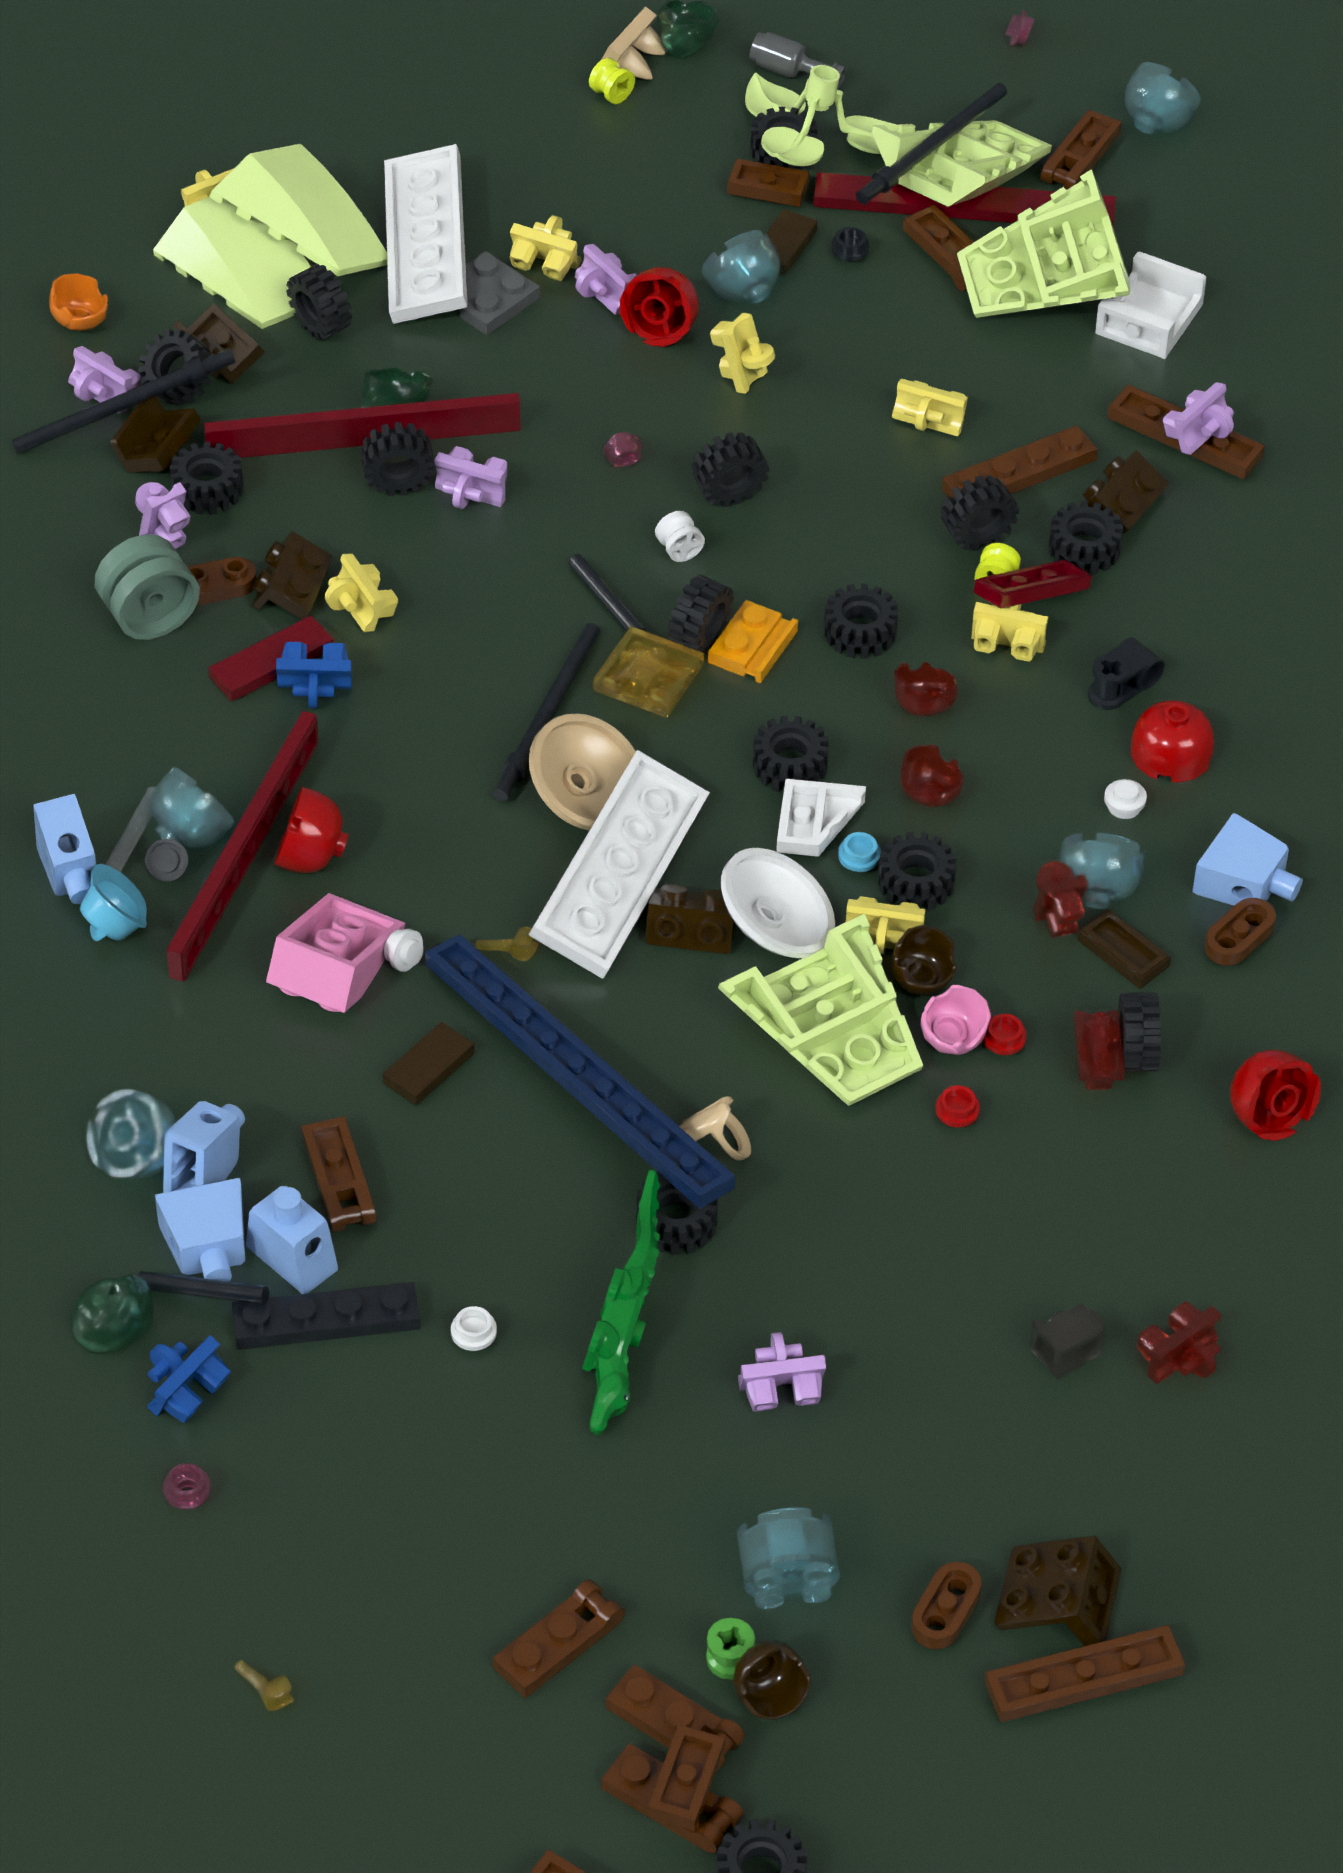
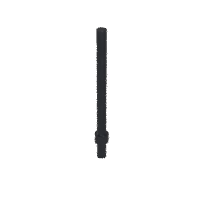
[856,83,1007,205]
[12,348,236,454]
[493,623,601,802]

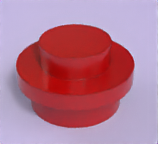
[983,1014,1027,1055]
[935,1085,980,1128]

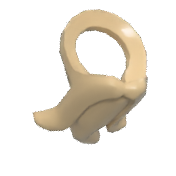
[679,1096,751,1160]

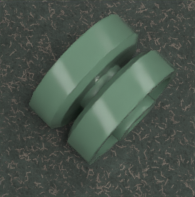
[94,534,200,640]

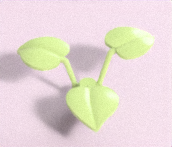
[745,65,899,166]

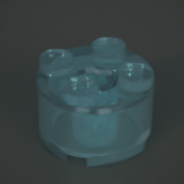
[737,1507,840,1609]

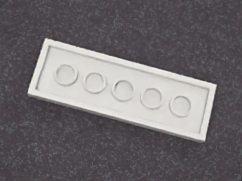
[384,144,467,324]
[529,750,710,979]

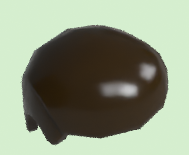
[891,925,957,996]
[733,1640,811,1720]

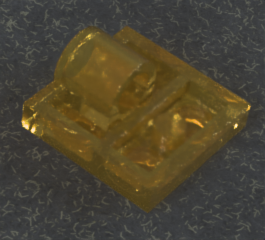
[593,626,704,718]

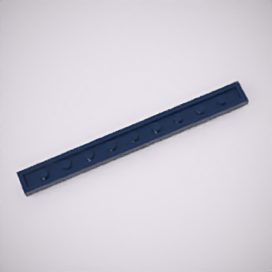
[425,934,735,1209]

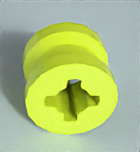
[589,58,635,104]
[975,543,1021,580]

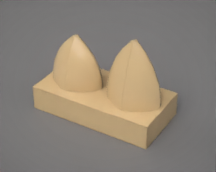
[601,6,665,80]

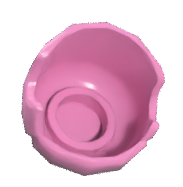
[920,985,991,1055]

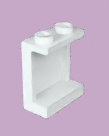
[1095,252,1206,359]

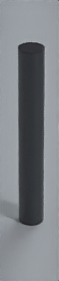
[568,554,647,641]
[137,1271,269,1304]

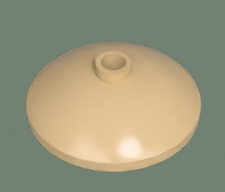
[529,714,636,831]

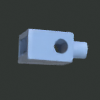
[33,793,96,904]
[1193,813,1303,906]
[163,1101,245,1193]
[155,1178,245,1281]
[246,1186,338,1294]

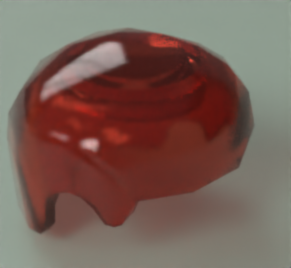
[894,662,958,716]
[900,745,964,807]

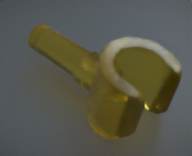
[475,927,539,961]
[235,1660,294,1711]

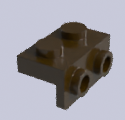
[172,303,265,384]
[110,396,201,473]
[1082,450,1169,534]
[252,531,333,620]
[645,884,735,954]

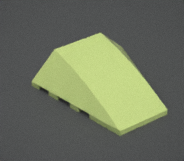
[872,120,1052,207]
[209,144,388,276]
[957,169,1130,318]
[153,197,315,329]
[718,913,923,1106]

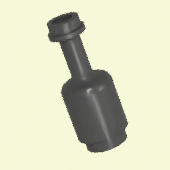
[749,32,846,88]

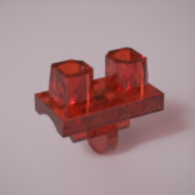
[1033,861,1088,938]
[1073,1010,1125,1090]
[1137,1301,1221,1384]

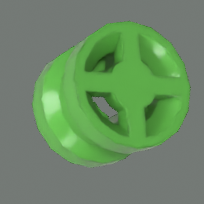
[706,1617,755,1680]

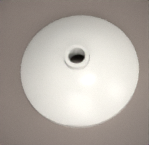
[721,848,835,958]

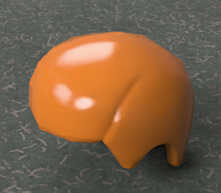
[49,273,108,331]

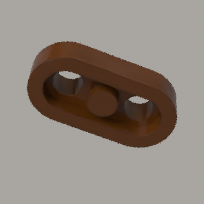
[188,557,257,605]
[1205,898,1276,966]
[911,1562,982,1649]

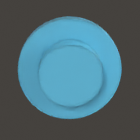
[838,832,881,872]

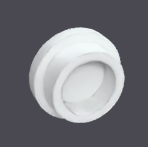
[1104,779,1147,819]
[384,929,424,972]
[451,1306,497,1351]

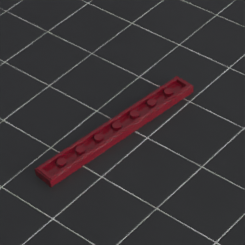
[814,172,1116,227]
[204,393,521,458]
[166,711,319,982]

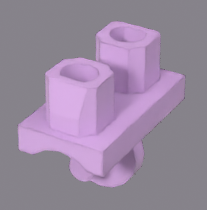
[575,244,636,315]
[68,346,141,414]
[1163,382,1234,455]
[434,446,507,509]
[135,482,191,549]
[738,1332,826,1412]

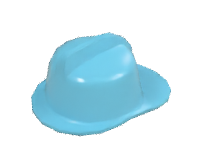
[80,864,147,941]

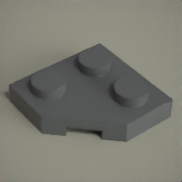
[459,251,540,335]

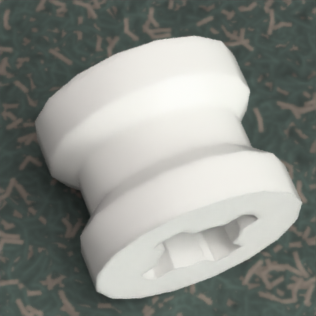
[655,511,705,562]

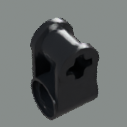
[1088,637,1165,710]

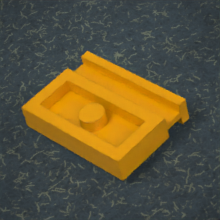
[708,600,798,683]

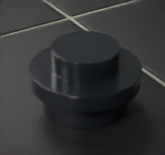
[831,227,869,262]
[145,838,188,881]

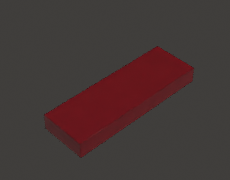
[973,560,1092,609]
[208,615,334,701]

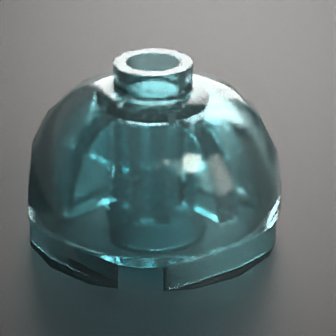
[1124,63,1201,134]
[702,230,780,303]
[150,767,234,849]
[1059,833,1146,909]
[87,1089,176,1180]

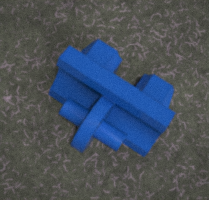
[276,642,352,709]
[147,1335,231,1423]

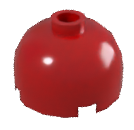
[620,266,699,347]
[1131,700,1214,783]
[274,787,349,874]
[1230,1049,1321,1141]

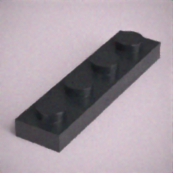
[232,1282,420,1350]

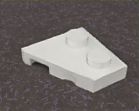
[776,779,866,857]

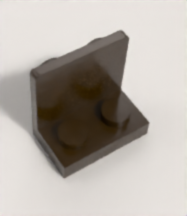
[994,1536,1122,1646]

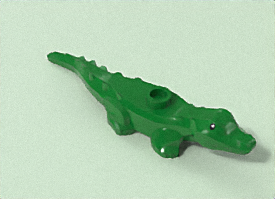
[582,1170,660,1436]

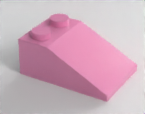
[266,893,406,1013]

